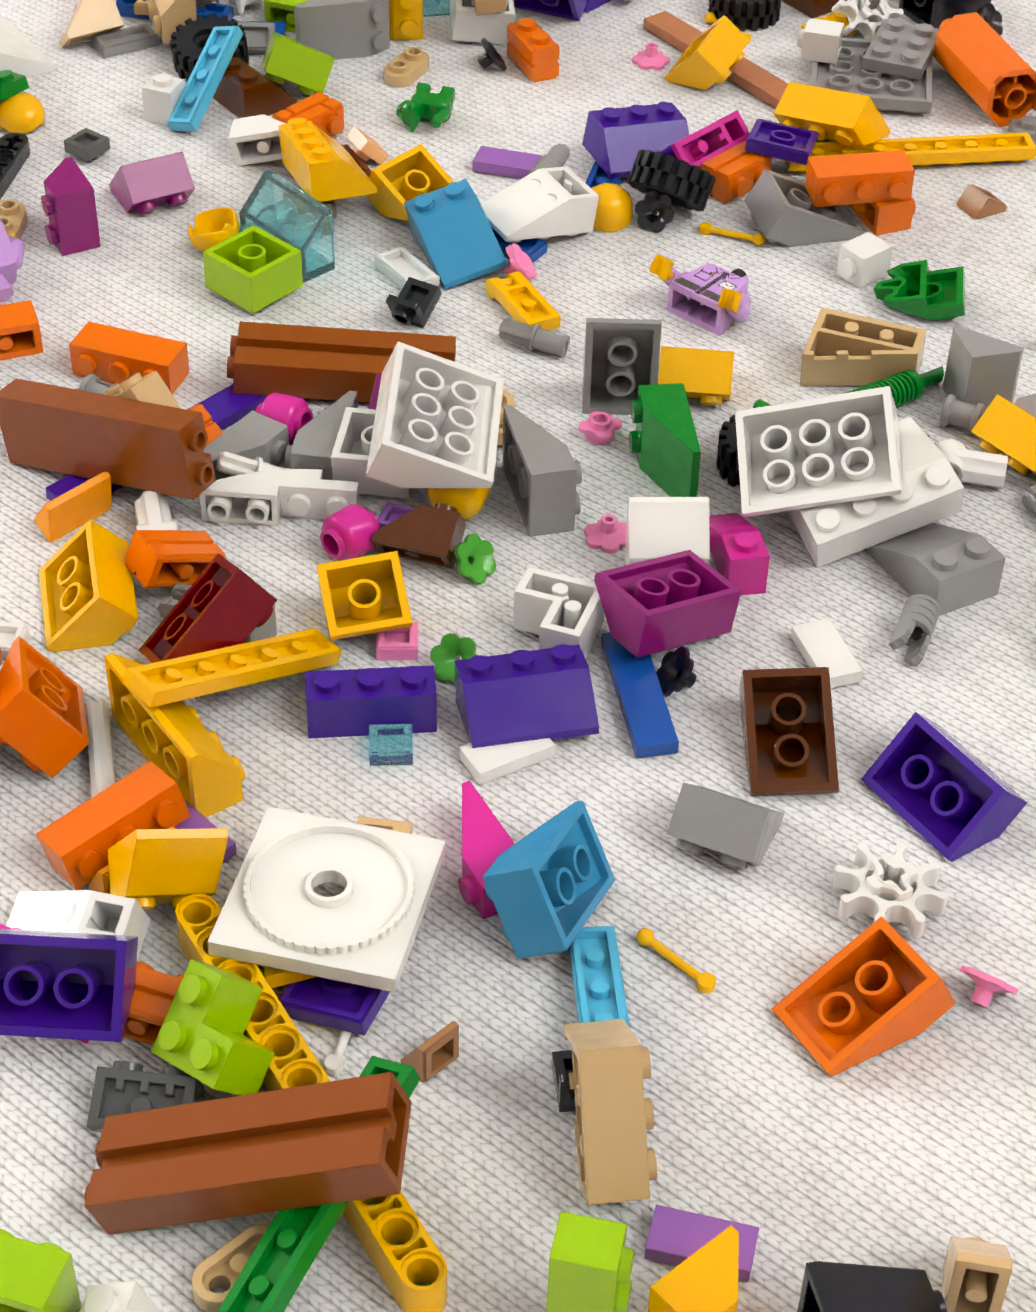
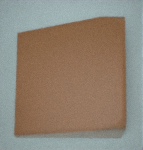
[957,184,1008,219]
[400,1021,459,1083]

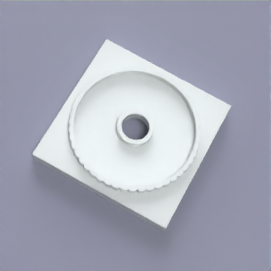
[207,806,446,992]

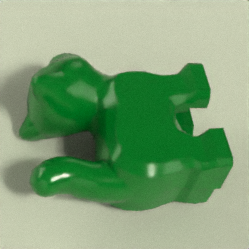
[396,82,455,132]

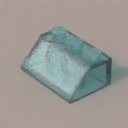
[239,169,335,283]

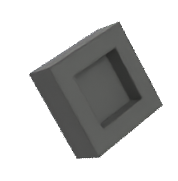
[64,128,110,162]

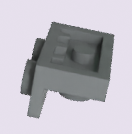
[86,1061,204,1132]

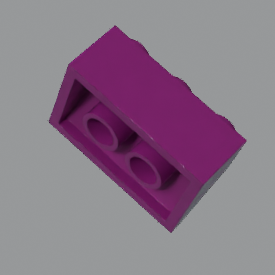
[594,550,741,658]

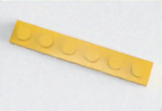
[122,628,342,708]

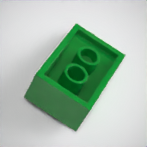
[629,383,701,497]

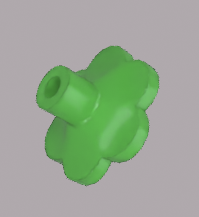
[455,533,496,584]
[430,633,477,684]

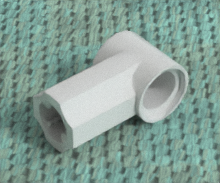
[936,439,1008,489]
[134,491,177,531]

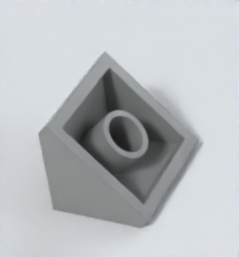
[943,325,1024,411]

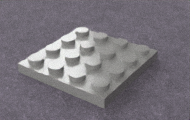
[810,38,932,115]

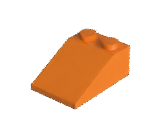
[0,636,89,779]
[771,916,956,1077]

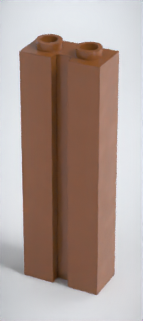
[227,321,456,402]
[0,378,216,500]
[84,1072,412,1235]

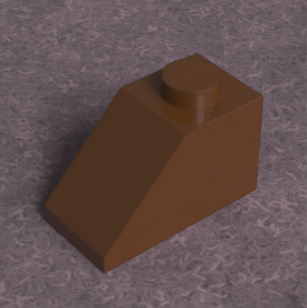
[371,503,466,569]

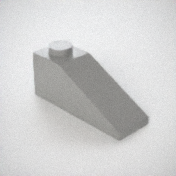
[285,391,358,480]
[188,410,290,500]

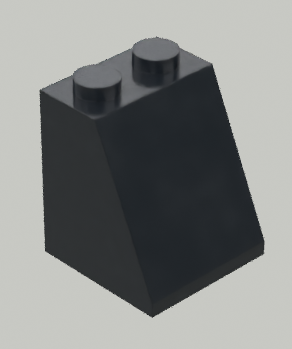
[899,0,991,29]
[797,1261,947,1312]

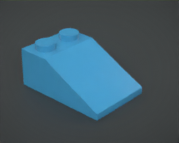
[404,179,508,290]
[483,801,615,959]

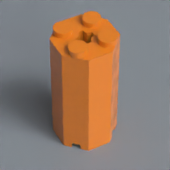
[933,12,1036,127]

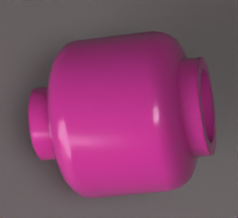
[255,393,313,444]
[320,504,380,560]

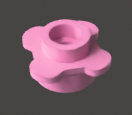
[578,411,622,445]

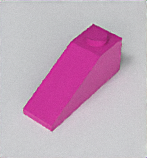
[670,110,750,167]
[709,513,770,596]
[458,781,515,919]

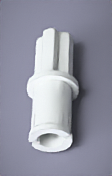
[216,451,286,476]

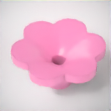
[632,42,670,70]
[503,243,537,280]
[584,514,627,553]
[960,965,1019,1008]

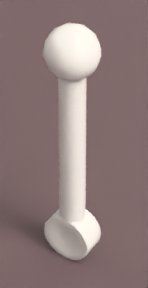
[324,1031,351,1075]

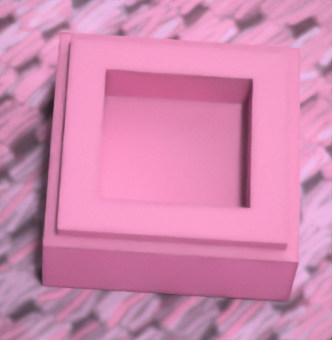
[376,622,418,660]

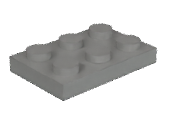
[861,18,939,80]

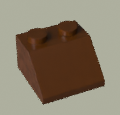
[213,57,297,118]

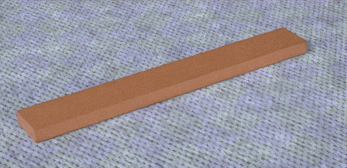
[643,11,788,109]

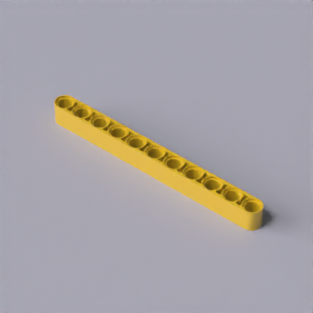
[175,894,447,1312]

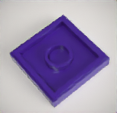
[745,118,818,165]
[279,976,391,1036]

